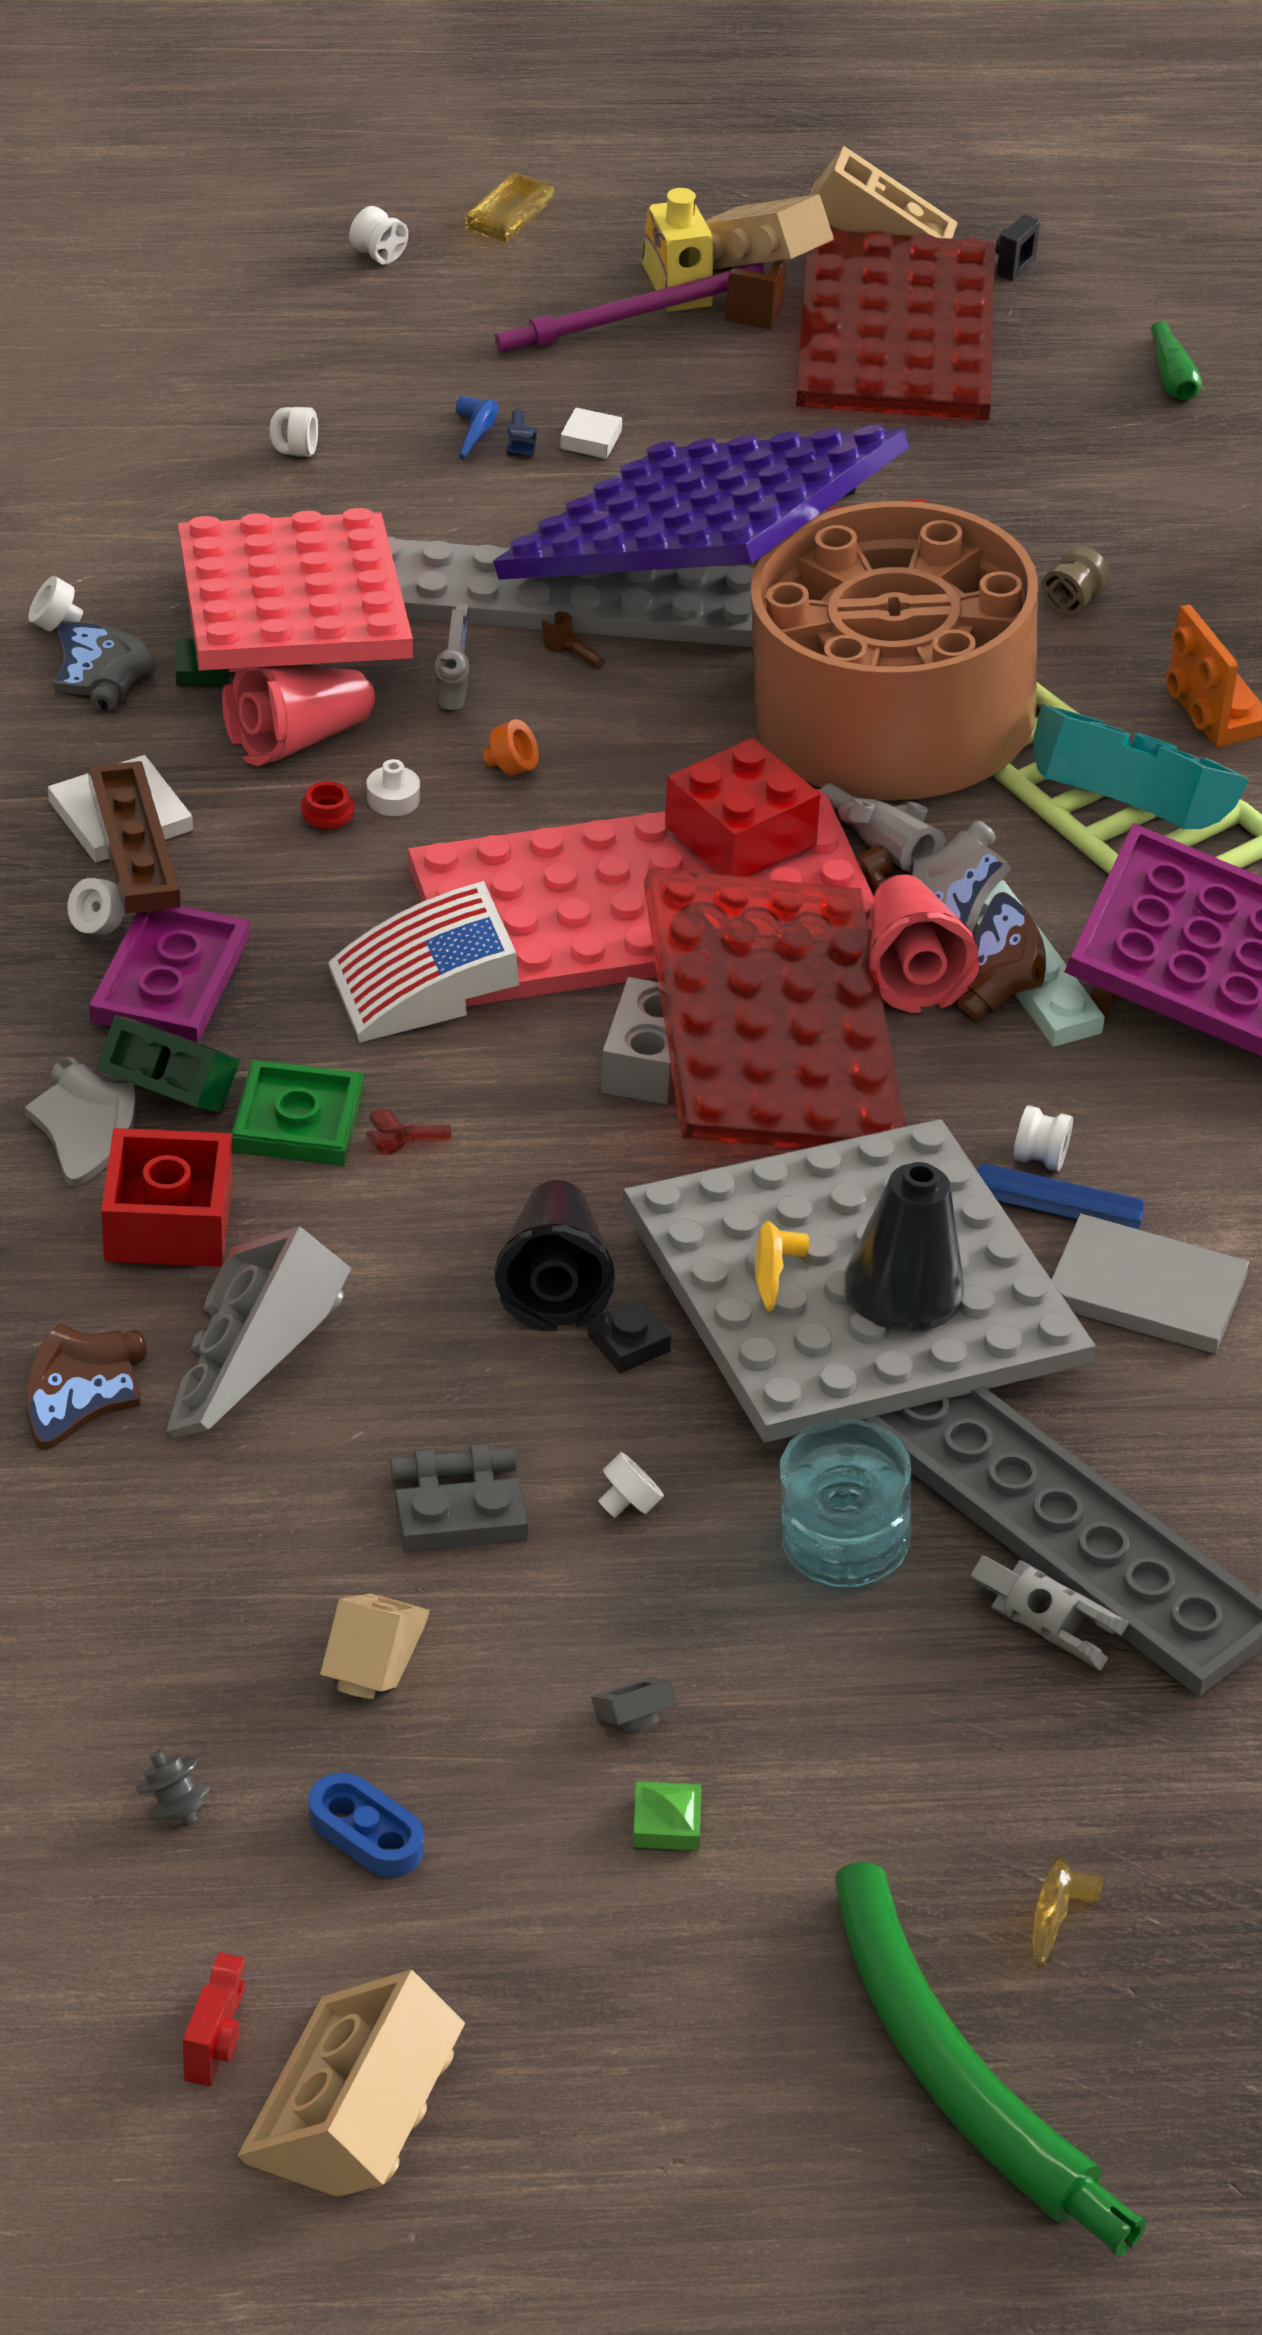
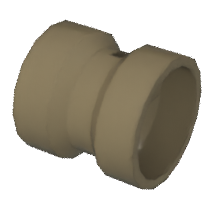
[1041,547,1110,615]

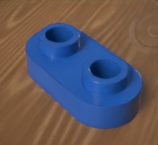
[309,1773,424,1877]

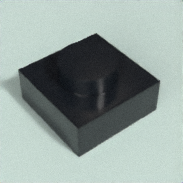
[995,214,1040,281]
[588,1298,671,1373]

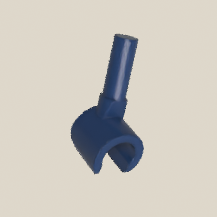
[506,409,537,457]

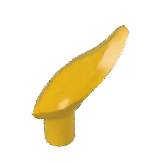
[754,1220,809,1312]

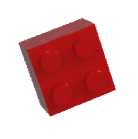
[665,737,821,885]
[101,1128,233,1267]

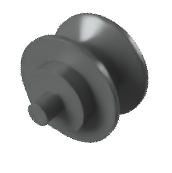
[136,1750,211,1825]

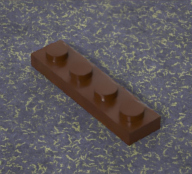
[88,761,180,914]

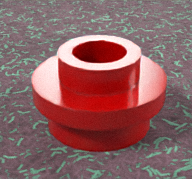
[300,781,354,830]

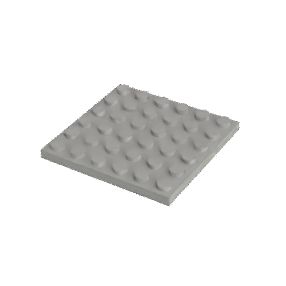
[622,1119,1096,1443]

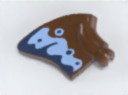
[958,892,1046,1022]
[26,1323,147,1450]

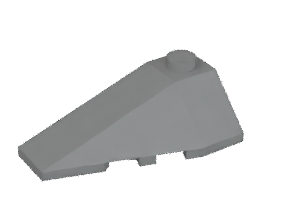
[166,1226,351,1438]

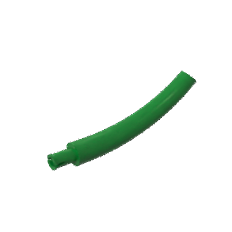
[835,1862,1146,2257]

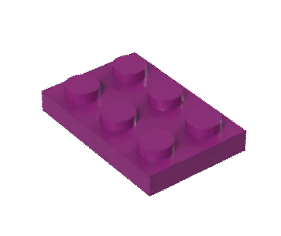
[89,906,250,1043]

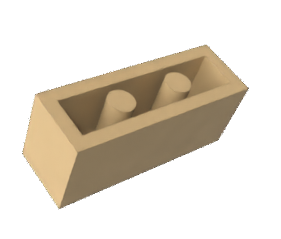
[705,194,834,269]

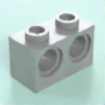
[601,977,701,1105]

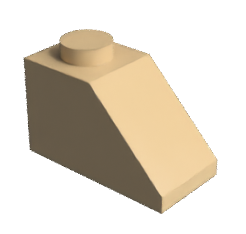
[320,1593,430,1699]

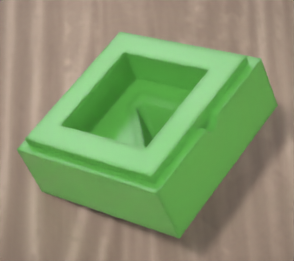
[633,1781,701,1851]

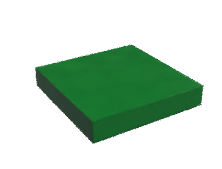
[231,1060,364,1166]

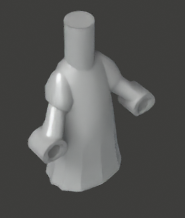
[821,783,946,873]

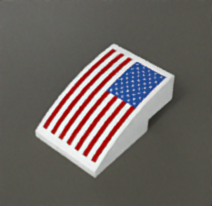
[328,881,519,1043]

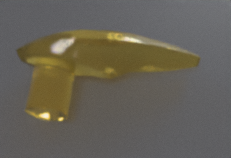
[1033,1856,1103,1968]

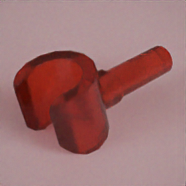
[366,1108,451,1155]

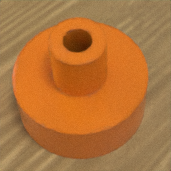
[483,719,539,776]

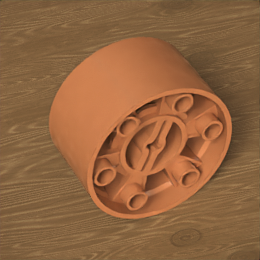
[751,501,1038,800]

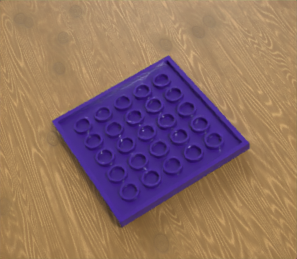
[493,424,909,580]

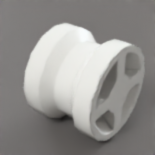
[349,206,408,265]
[1013,1105,1073,1172]

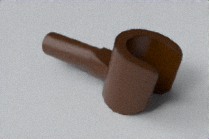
[541,611,605,669]
[859,845,894,891]

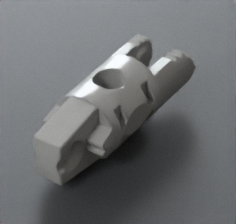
[970,1555,1129,1671]

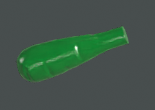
[1151,321,1202,401]

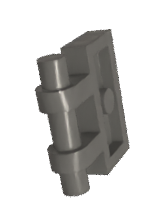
[390,1443,528,1553]

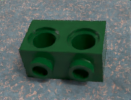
[96,1015,241,1113]

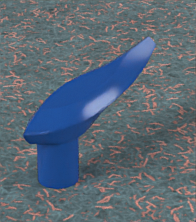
[456,396,499,461]

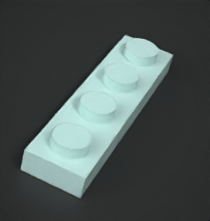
[972,880,1105,1047]

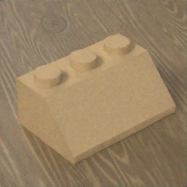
[237,1969,465,2197]

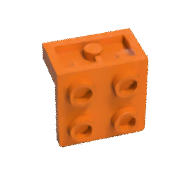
[1166,604,1262,748]

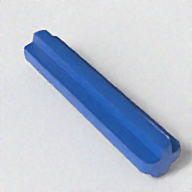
[977,1163,1145,1229]

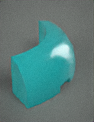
[1034,704,1249,829]

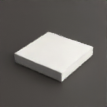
[48,755,193,863]

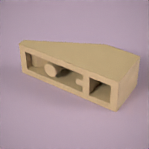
[810,146,958,253]

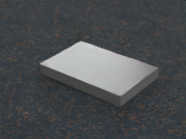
[1051,1213,1250,1354]

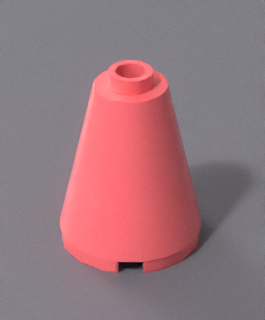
[222,664,375,766]
[868,875,979,1013]

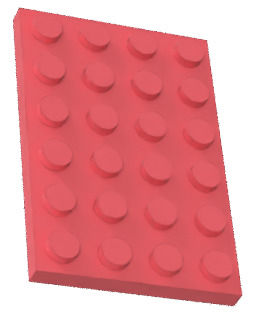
[178,508,413,670]

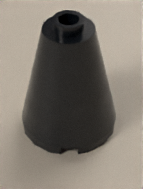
[845,1162,964,1332]
[495,1180,615,1331]

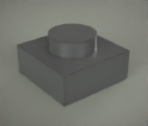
[591,1677,677,1732]

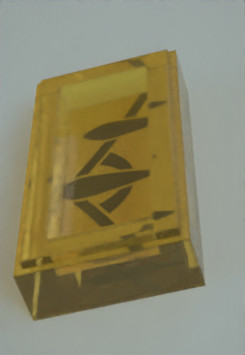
[466,172,554,243]

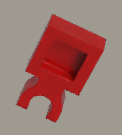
[183,1952,246,2087]

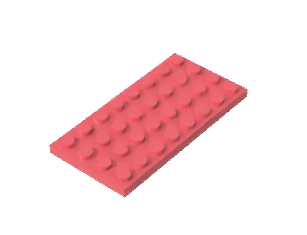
[408,789,874,1006]

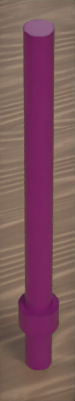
[495,263,766,352]

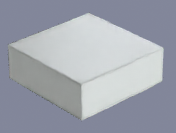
[560,408,622,459]

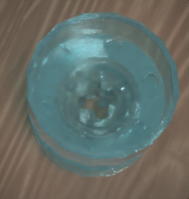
[780,1419,911,1587]

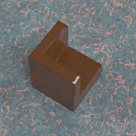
[725,260,786,329]

